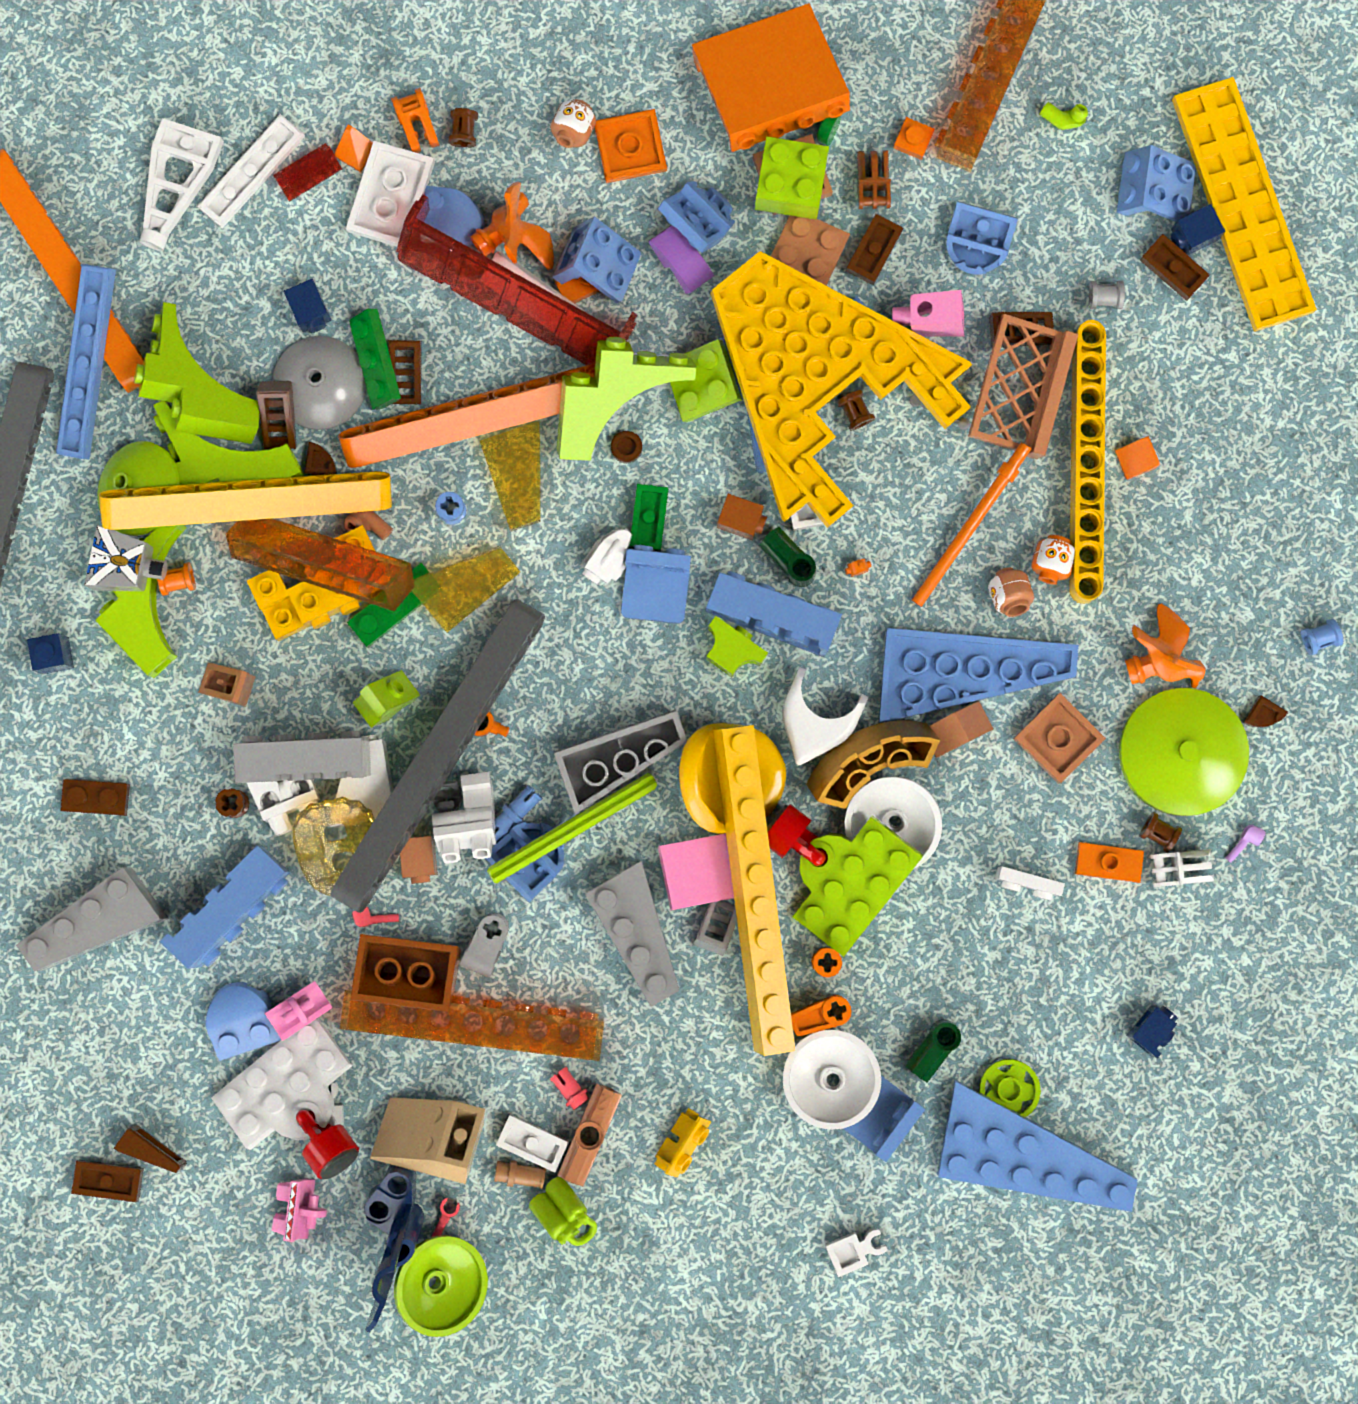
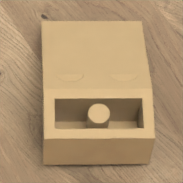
[370,1098,485,1184]

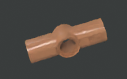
[557,1083,622,1187]

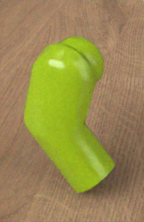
[1039,101,1088,130]

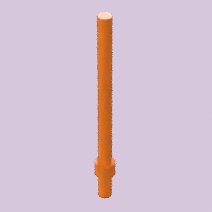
[912,442,1032,607]

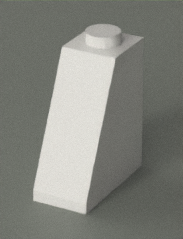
[329,735,394,828]

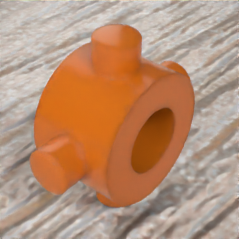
[845,558,871,577]

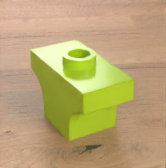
[706,616,768,678]
[352,670,420,728]

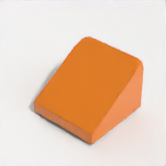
[1115,436,1160,480]

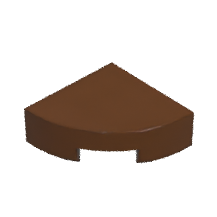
[304,442,337,476]
[1243,695,1288,728]

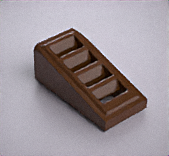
[989,312,1054,348]
[389,340,422,405]
[257,381,296,449]
[113,1125,187,1173]

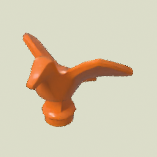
[470,182,554,270]
[1125,603,1206,688]

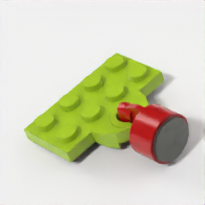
[767,804,924,957]

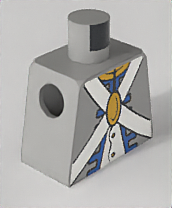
[84,525,167,591]

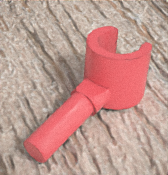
[352,907,399,927]
[431,1198,460,1237]

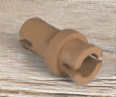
[494,1160,546,1189]

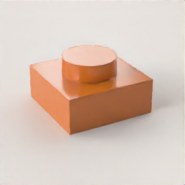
[893,117,935,160]

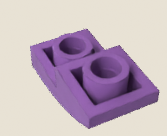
[648,225,714,294]

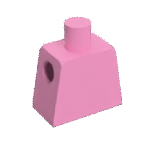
[892,290,964,337]

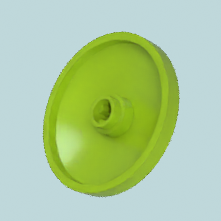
[1119,688,1249,816]

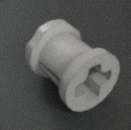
[1089,281,1125,309]

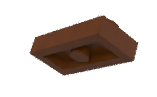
[846,214,904,286]
[1140,234,1210,301]
[60,779,130,816]
[71,1159,144,1203]

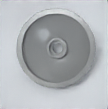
[272,336,367,430]

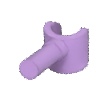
[1225,825,1266,863]

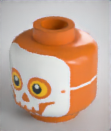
[1031,535,1075,585]

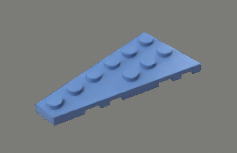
[878,628,1079,724]
[937,1079,1138,1212]

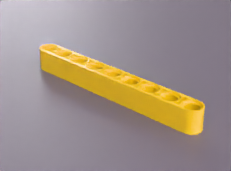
[1069,320,1106,604]
[98,471,392,530]

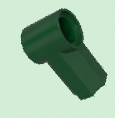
[759,526,816,587]
[904,1019,961,1083]

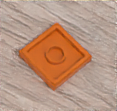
[595,109,667,183]

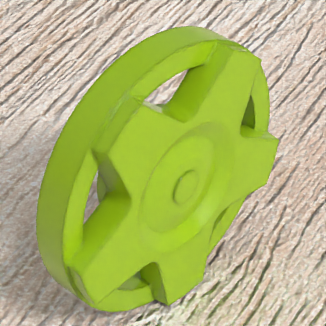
[979,1059,1041,1117]

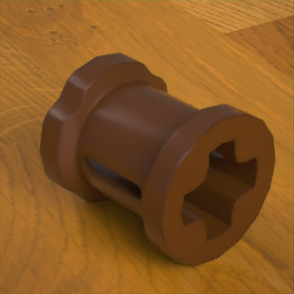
[448,108,478,148]
[836,390,876,431]
[215,788,250,818]
[1139,812,1182,853]

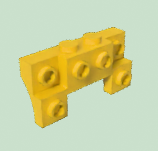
[246,525,393,641]

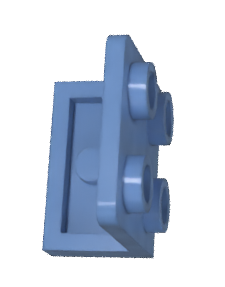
[1116,145,1196,222]
[621,545,691,624]

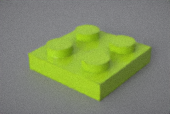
[670,339,742,422]

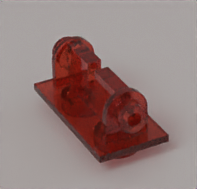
[273,143,343,202]

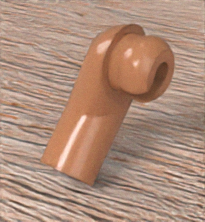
[344,511,393,540]

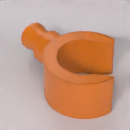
[474,712,510,737]

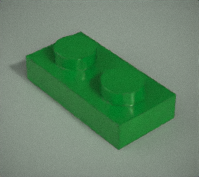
[629,484,669,552]

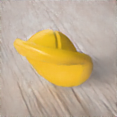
[679,722,786,834]

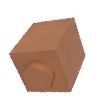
[400,836,438,884]

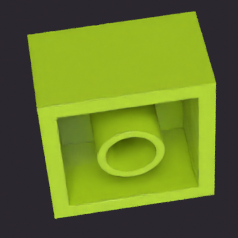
[755,136,829,220]

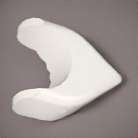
[782,667,869,765]

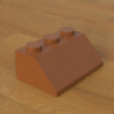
[350,934,461,1012]

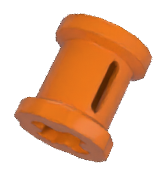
[157,562,196,596]
[811,947,842,977]

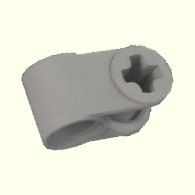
[460,913,509,978]

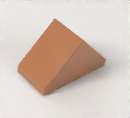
[198,662,255,707]
[930,701,993,758]

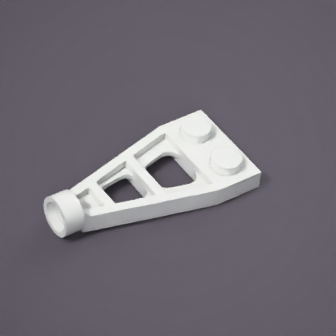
[139,118,224,251]

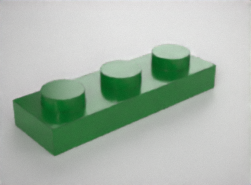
[349,308,401,410]
[347,563,442,648]

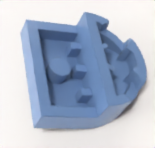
[658,181,735,253]
[410,186,485,258]
[947,201,1018,275]
[485,822,565,903]
[206,982,281,1061]

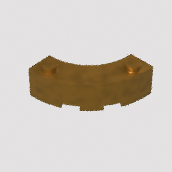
[806,720,940,809]

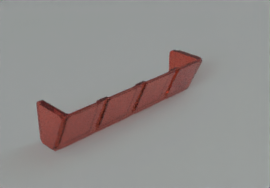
[396,194,638,365]

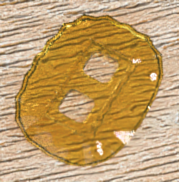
[292,797,375,896]

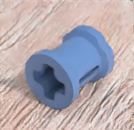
[435,492,467,525]
[1301,618,1344,655]

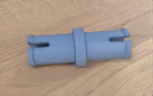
[495,784,543,844]

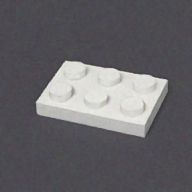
[346,141,435,250]

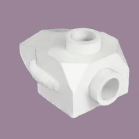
[580,529,632,585]

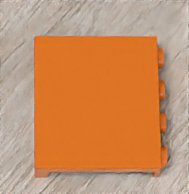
[692,3,850,152]

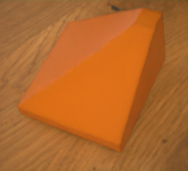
[334,124,373,172]

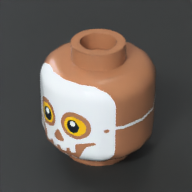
[550,99,596,148]
[988,567,1035,617]

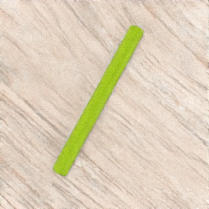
[487,773,658,883]

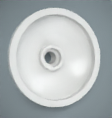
[845,776,942,869]
[783,1030,881,1130]

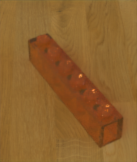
[225,518,415,611]

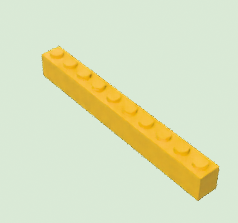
[713,725,795,1056]

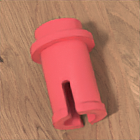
[550,1066,589,1110]

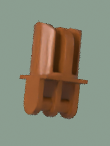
[857,150,891,209]

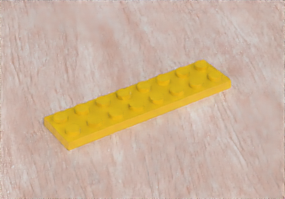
[1172,77,1317,332]

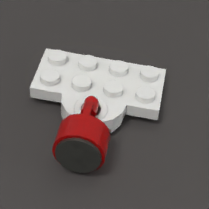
[211,1018,359,1179]

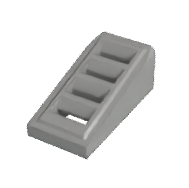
[693,898,737,956]

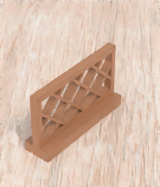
[968,314,1078,460]

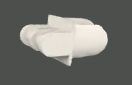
[1150,849,1214,887]

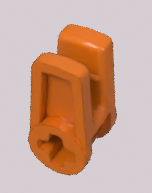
[391,88,440,153]
[791,995,852,1036]

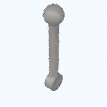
[909,394,970,430]

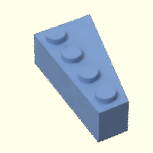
[706,571,842,657]
[159,845,291,969]

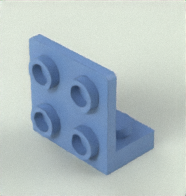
[552,216,641,303]
[843,1076,925,1162]

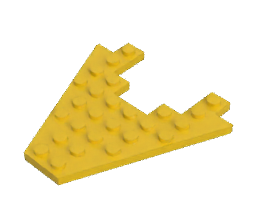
[710,251,972,528]

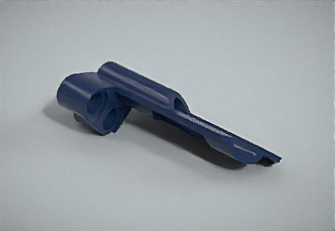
[364,1164,424,1333]

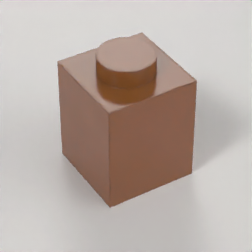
[717,493,767,541]

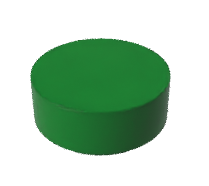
[817,116,841,146]

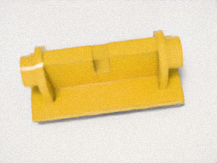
[654,1108,711,1178]

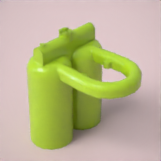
[529,1177,597,1246]

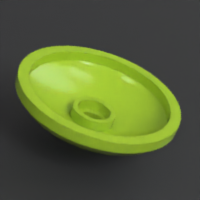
[97,441,179,536]
[394,1235,488,1337]

